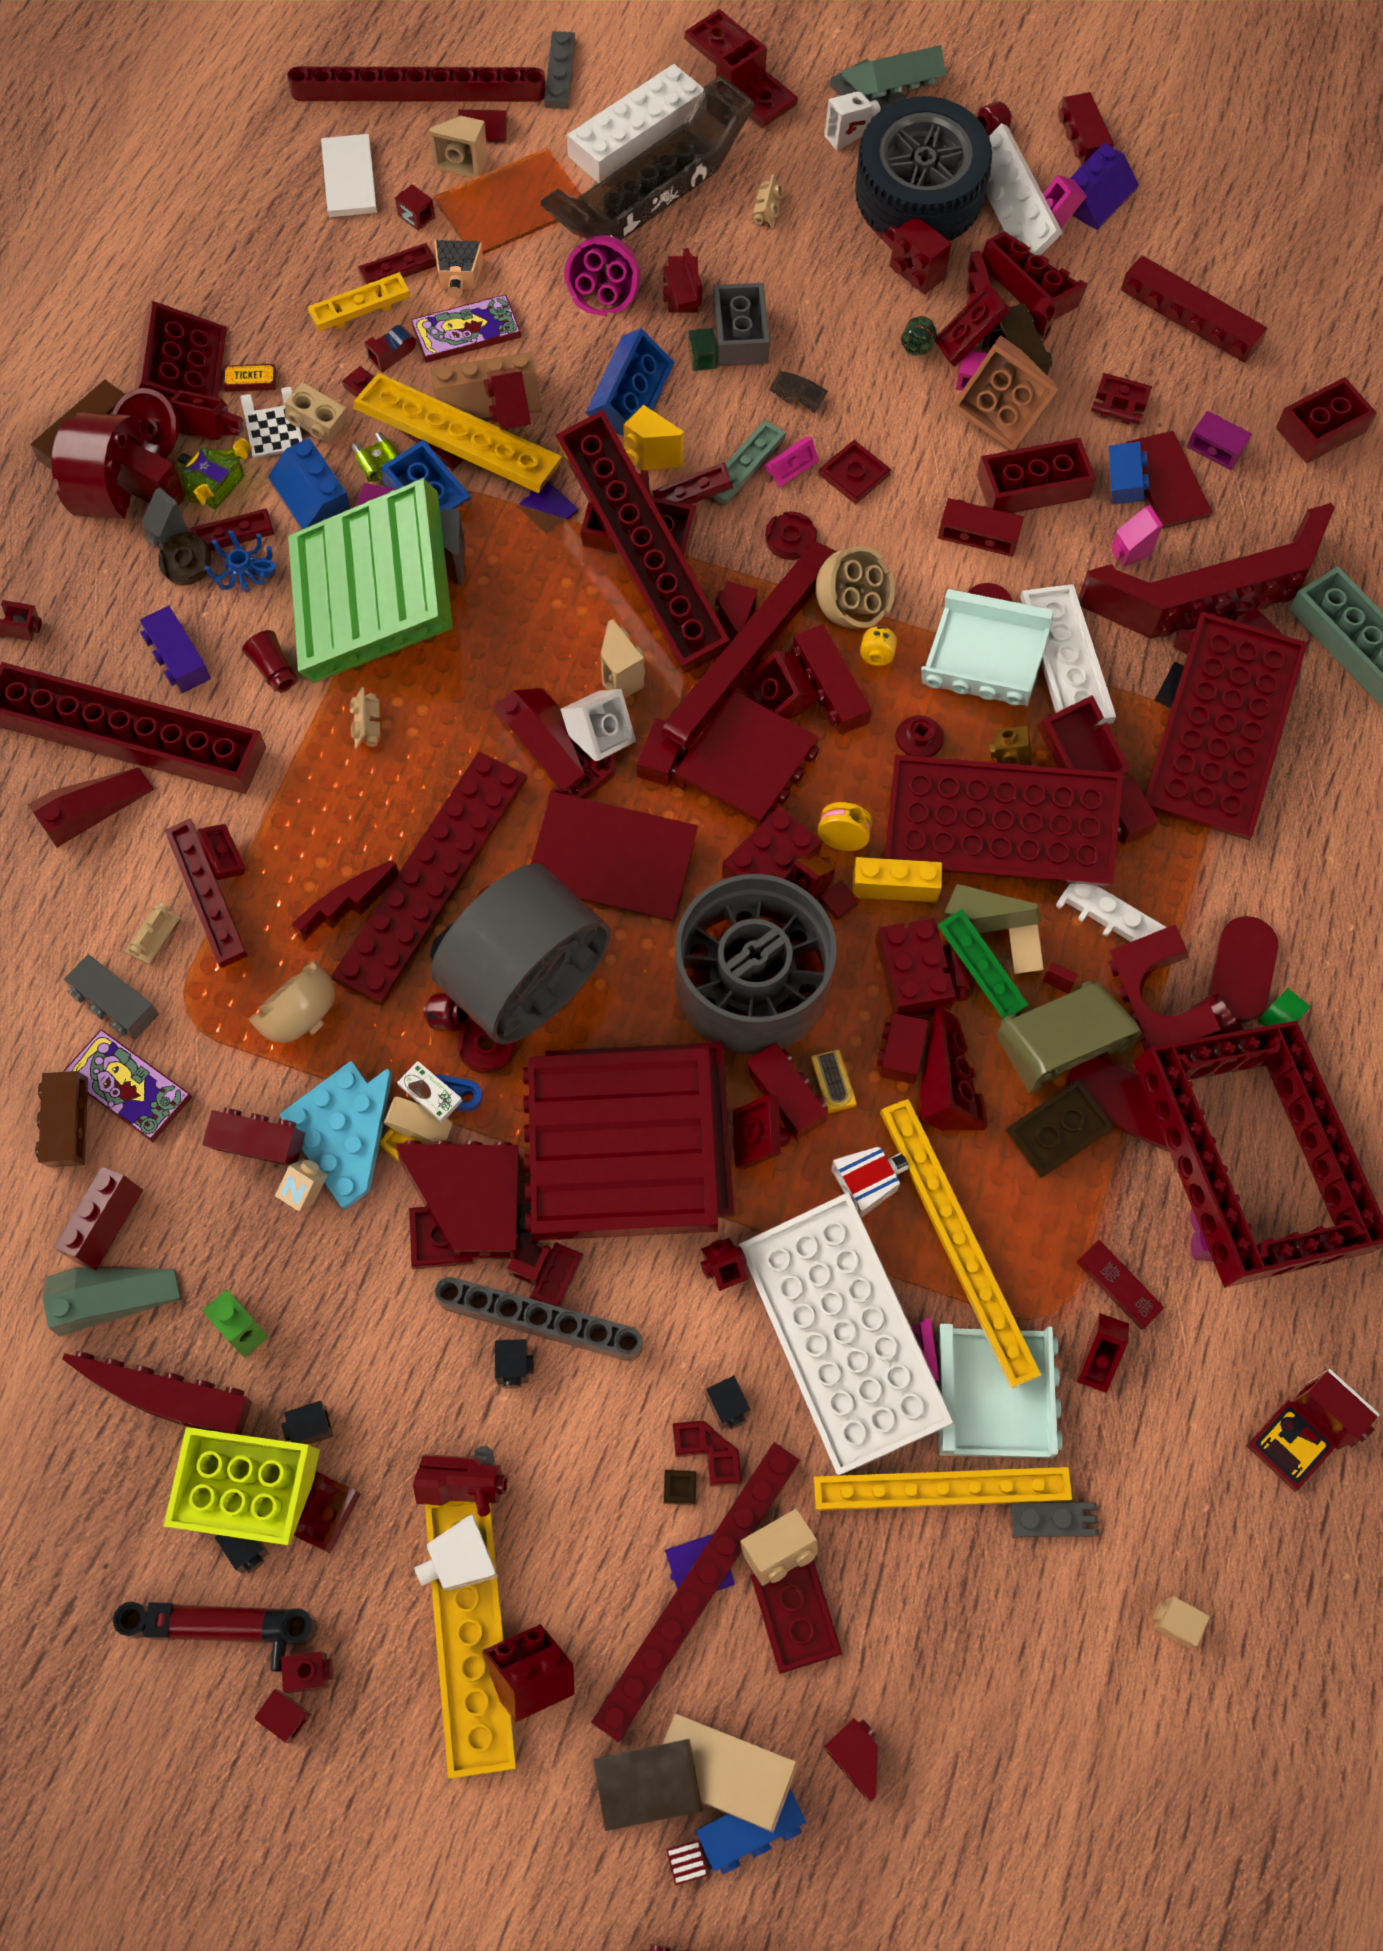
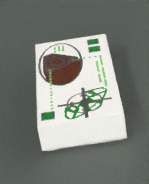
[397,1061,463,1123]

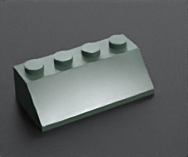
[841,45,946,98]

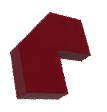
[673,1421,742,1486]

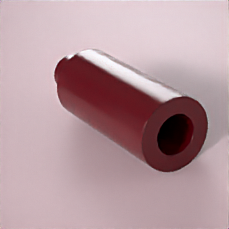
[943,944,971,1002]

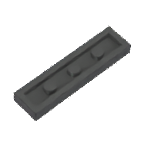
[544,31,575,109]

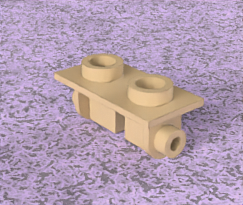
[752,174,783,229]
[350,687,380,749]
[124,903,180,965]

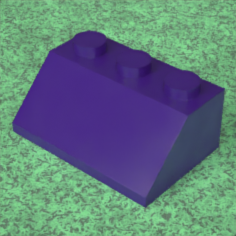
[1070,143,1139,230]

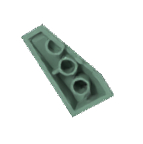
[43,1268,181,1336]

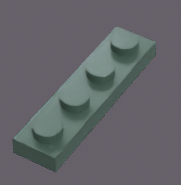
[711,420,786,506]

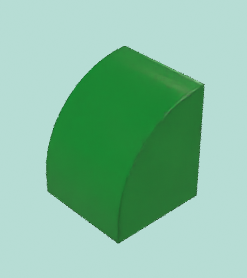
[1258,988,1311,1026]

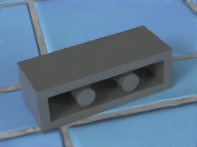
[64,954,159,1040]

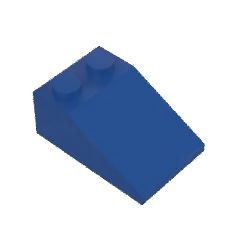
[381,439,471,509]

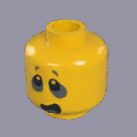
[860,626,897,667]

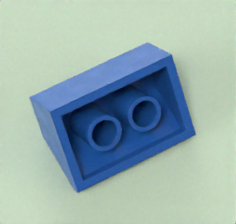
[268,438,351,529]

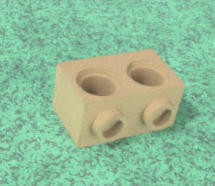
[285,382,346,444]

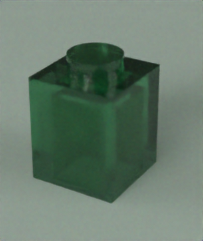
[688,328,718,371]

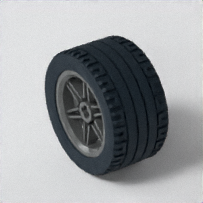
[855,96,993,241]

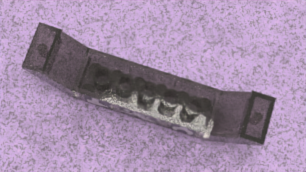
[540,75,754,240]

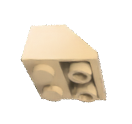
[601,619,646,699]

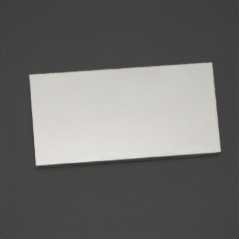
[321,134,377,218]

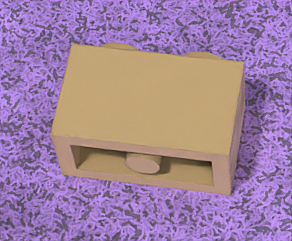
[741,1509,818,1586]

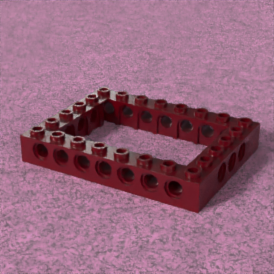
[1133,1021,1383,1288]

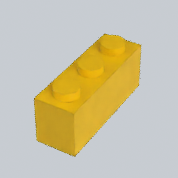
[852,857,942,903]

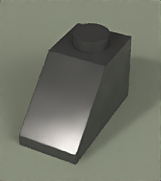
[142,488,188,551]

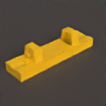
[307,272,411,332]

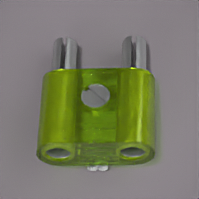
[351,432,400,482]

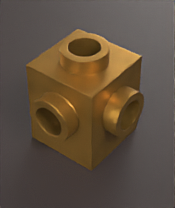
[990,726,1032,765]

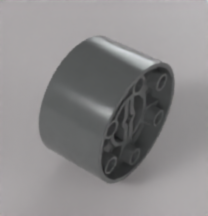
[431,863,611,1045]
[675,874,837,1054]

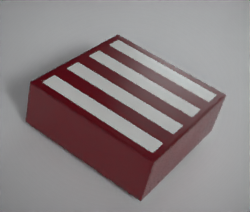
[666,1839,708,1886]

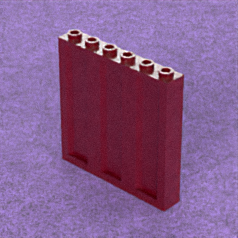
[523,1048,718,1241]

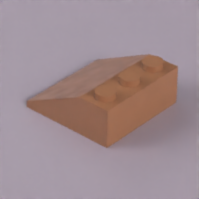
[951,335,1059,450]

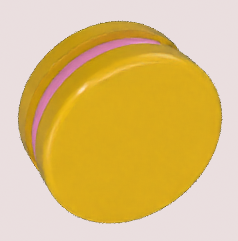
[818,802,873,851]

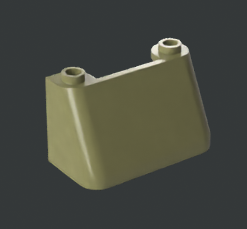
[996,980,1142,1095]

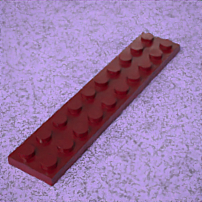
[331,751,527,1006]

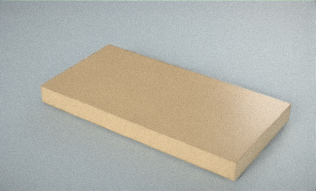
[663,1714,799,1833]

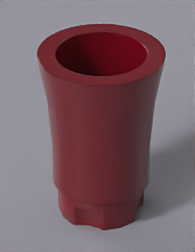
[242,630,298,693]

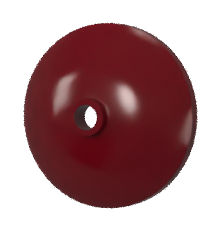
[112,388,179,459]

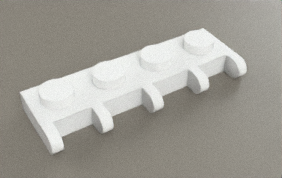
[1056,883,1167,942]

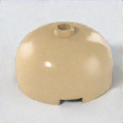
[816,546,895,629]
[248,960,335,1043]

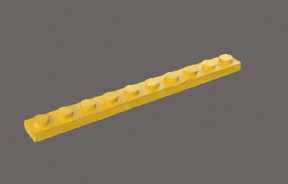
[880,1099,1041,1389]

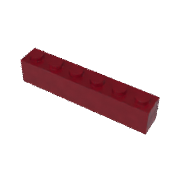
[1121,255,1268,363]

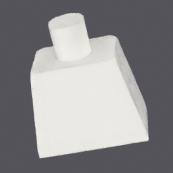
[414,1515,498,1591]

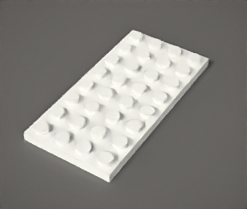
[738,1192,955,1476]

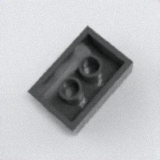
[713,283,770,365]

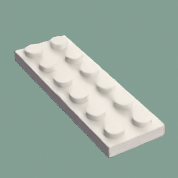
[986,123,1063,256]
[1020,584,1116,726]

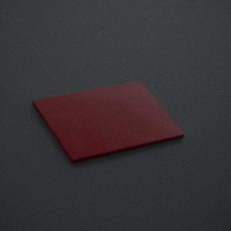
[530,791,699,922]

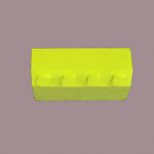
[164,1427,320,1546]

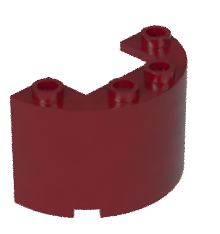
[51,412,149,519]

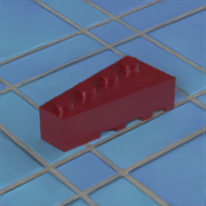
[982,231,1088,320]

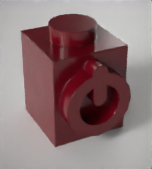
[281,1651,334,1694]

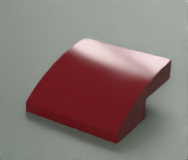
[294,1471,361,1554]

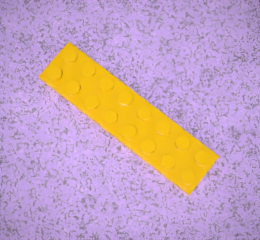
[353,373,562,493]
[425,1501,517,1779]

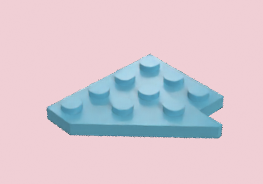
[279,1061,393,1210]

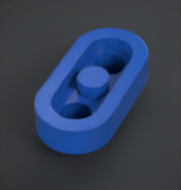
[435,1074,483,1112]

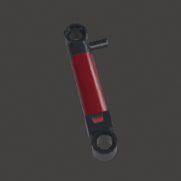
[113,1601,317,1672]

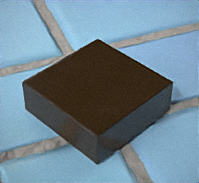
[663,1470,697,1505]

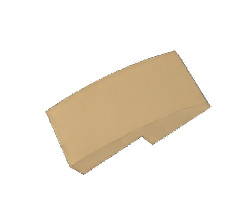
[1009,924,1044,974]
[384,1096,453,1144]

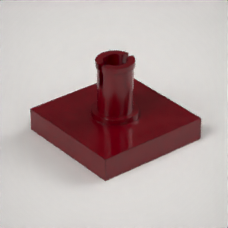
[733,1094,791,1169]

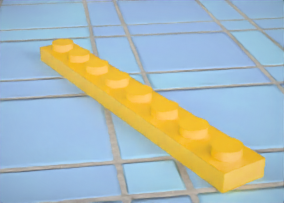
[813,1467,1072,1511]

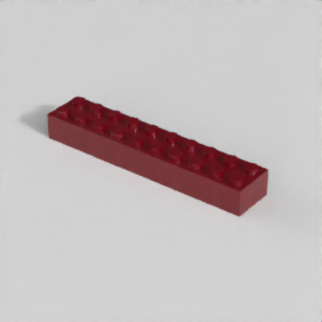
[555,410,730,674]
[0,662,266,794]

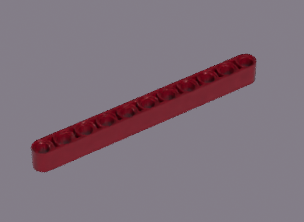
[287,66,546,102]
[661,541,837,749]

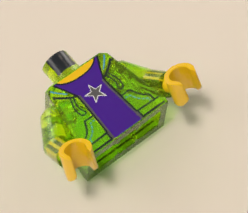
[177,438,253,510]

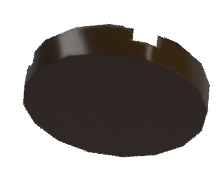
[158,532,211,586]

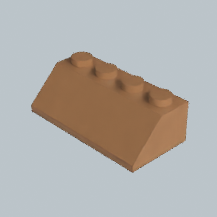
[430,352,542,421]

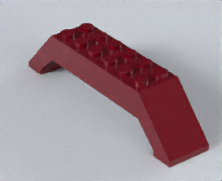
[1078,503,1334,639]

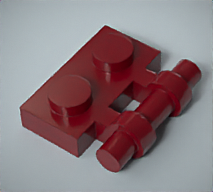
[1091,373,1152,425]

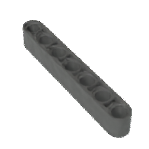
[435,1277,642,1361]

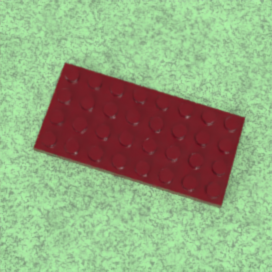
[1145,611,1308,841]
[884,754,1123,887]

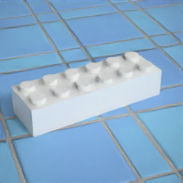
[567,64,706,184]

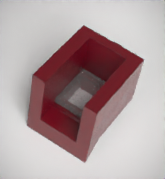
[0,600,42,641]

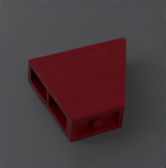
[397,1140,519,1259]

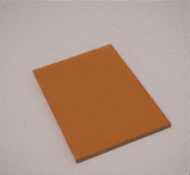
[433,148,589,255]

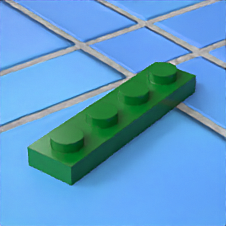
[937,909,1029,1019]

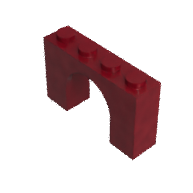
[1107,924,1222,1052]

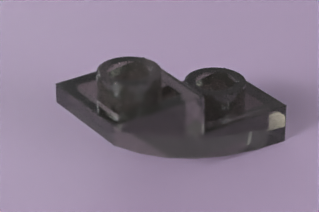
[769,371,828,413]

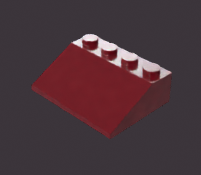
[135,301,227,398]

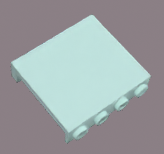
[921,589,1054,706]
[936,1324,1063,1459]

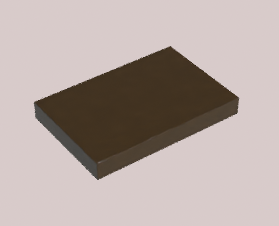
[1005,1079,1115,1179]
[593,1739,703,1831]

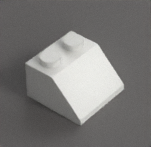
[561,689,636,761]

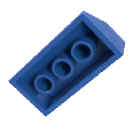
[585,328,674,436]

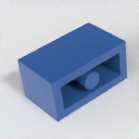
[1109,442,1149,504]

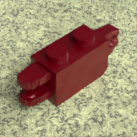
[166,390,244,440]

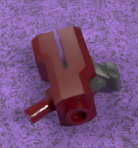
[413,1446,508,1517]

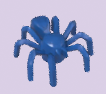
[204,530,276,593]

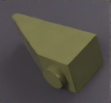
[944,884,1042,933]

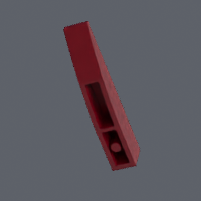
[62,1351,252,1435]

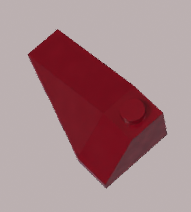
[492,688,586,793]
[28,767,154,848]
[920,1006,988,1131]

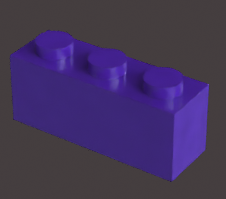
[140,605,211,693]

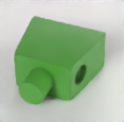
[202,1290,268,1358]

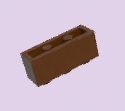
[35,1071,89,1167]

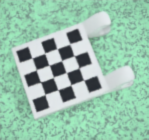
[241,387,302,459]

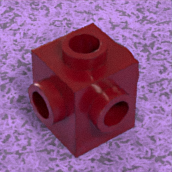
[700,1238,748,1291]

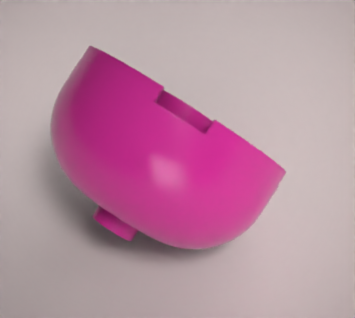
[564,235,641,316]

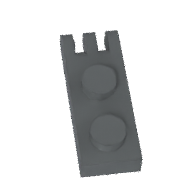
[1010,1502,1100,1538]

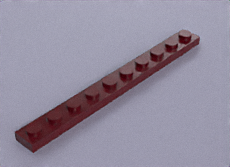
[591,1442,800,1742]

